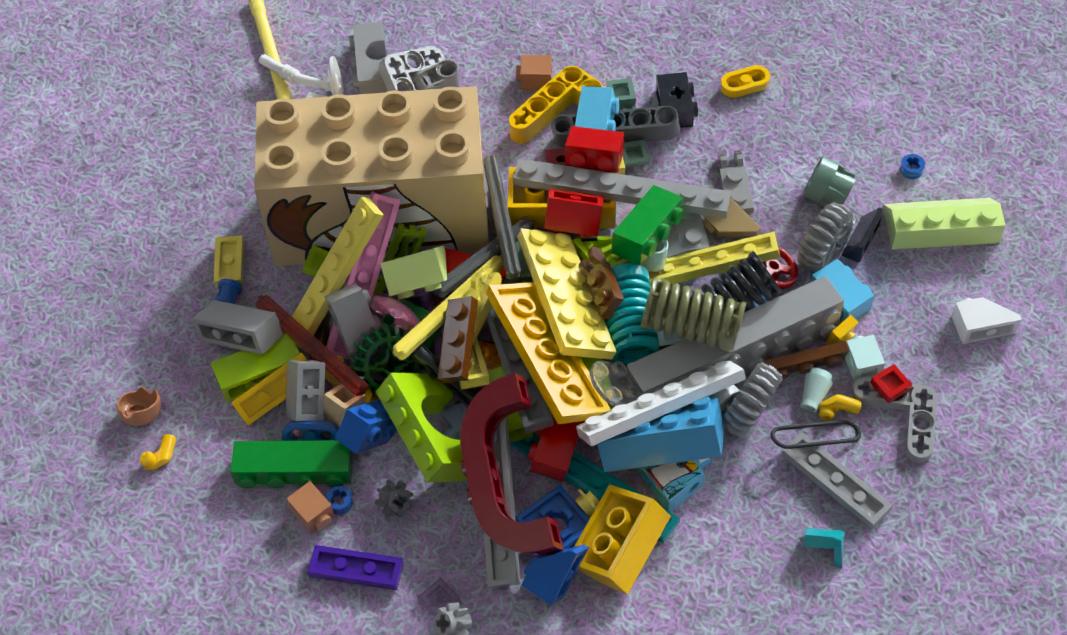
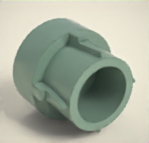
[802,156,856,206]

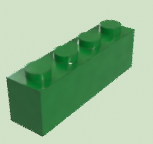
[230,440,353,488]

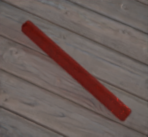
[255,295,368,396]

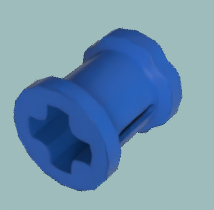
[214,278,242,304]

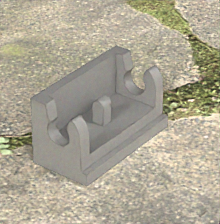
[286,359,325,421]

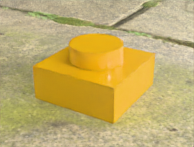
[826,315,859,345]

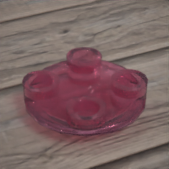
[370,295,421,330]

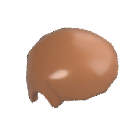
[116,386,161,426]

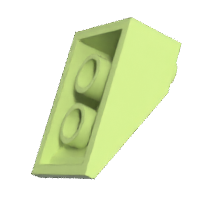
[380,245,447,300]

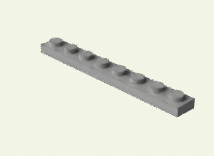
[513,159,731,219]

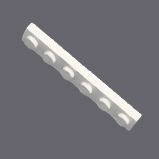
[576,361,746,446]

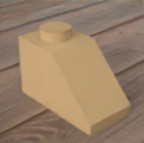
[701,198,761,238]

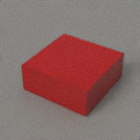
[870,364,912,404]

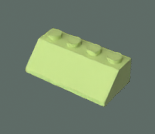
[883,198,1006,249]

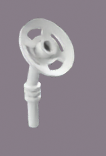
[259,54,344,95]

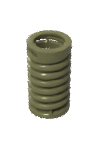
[641,277,747,353]

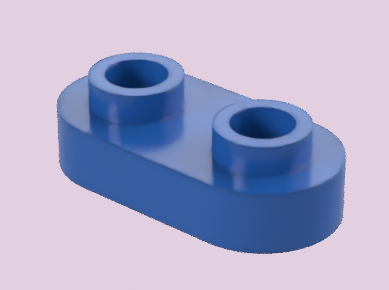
[282,420,339,441]

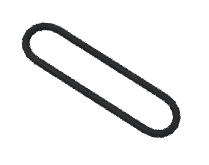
[770,420,861,449]

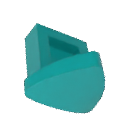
[804,528,845,567]

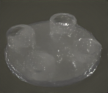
[590,361,641,407]

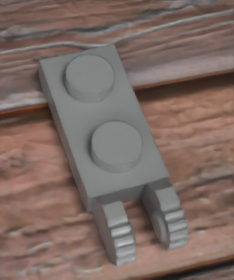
[718,149,754,213]

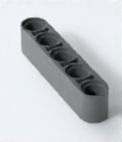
[551,106,680,148]

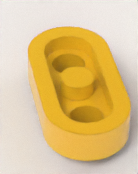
[720,65,770,98]

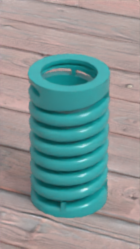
[605,264,660,368]

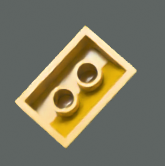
[574,485,671,594]

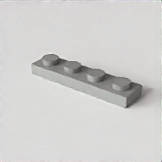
[781,432,893,530]

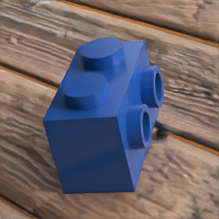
[335,399,397,454]

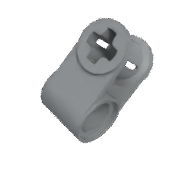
[411,59,461,90]

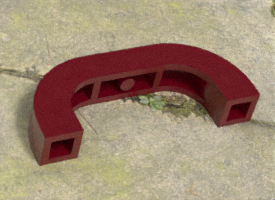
[460,373,564,556]

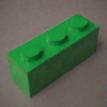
[611,185,684,266]

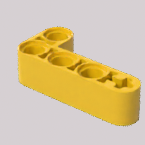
[509,66,603,144]

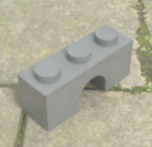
[349,22,388,94]

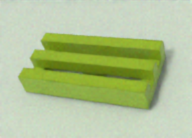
[385,223,426,262]

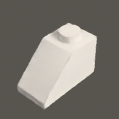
[951,297,1022,344]

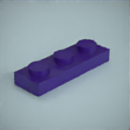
[308,545,404,590]

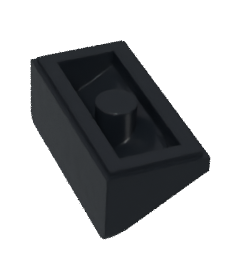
[841,208,883,263]

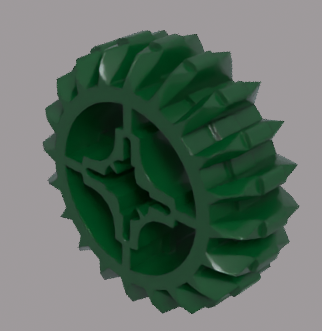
[349,323,425,398]

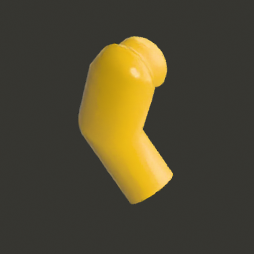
[818,394,861,421]

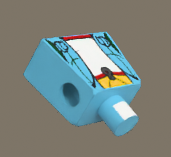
[637,458,711,512]

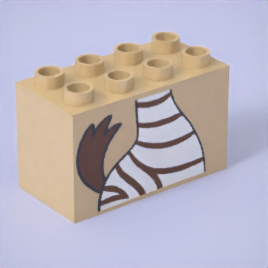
[254,86,489,266]

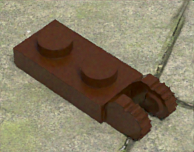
[578,247,624,320]

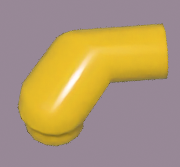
[139,434,177,471]

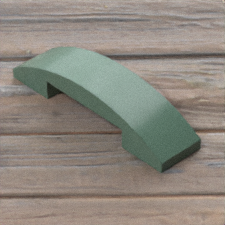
[606,78,650,167]

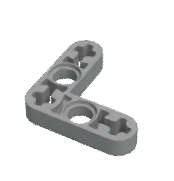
[379,46,444,91]
[852,377,937,463]

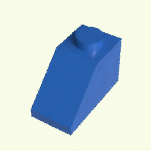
[521,544,589,605]

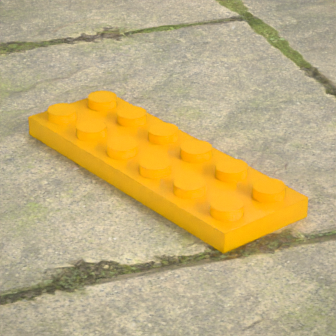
[486,282,611,424]

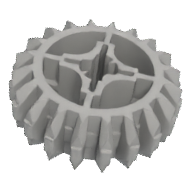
[797,202,855,273]
[722,362,782,438]

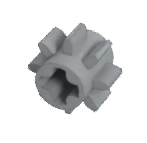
[434,602,472,635]

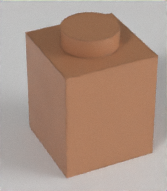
[516,55,552,90]
[286,481,335,535]

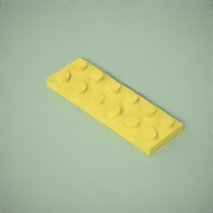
[517,228,616,360]

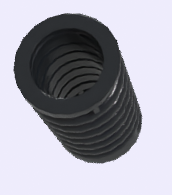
[689,250,782,317]

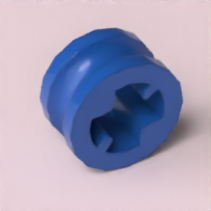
[900,154,925,179]
[325,486,353,515]

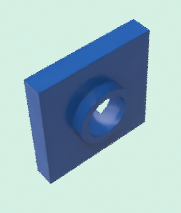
[515,485,590,549]

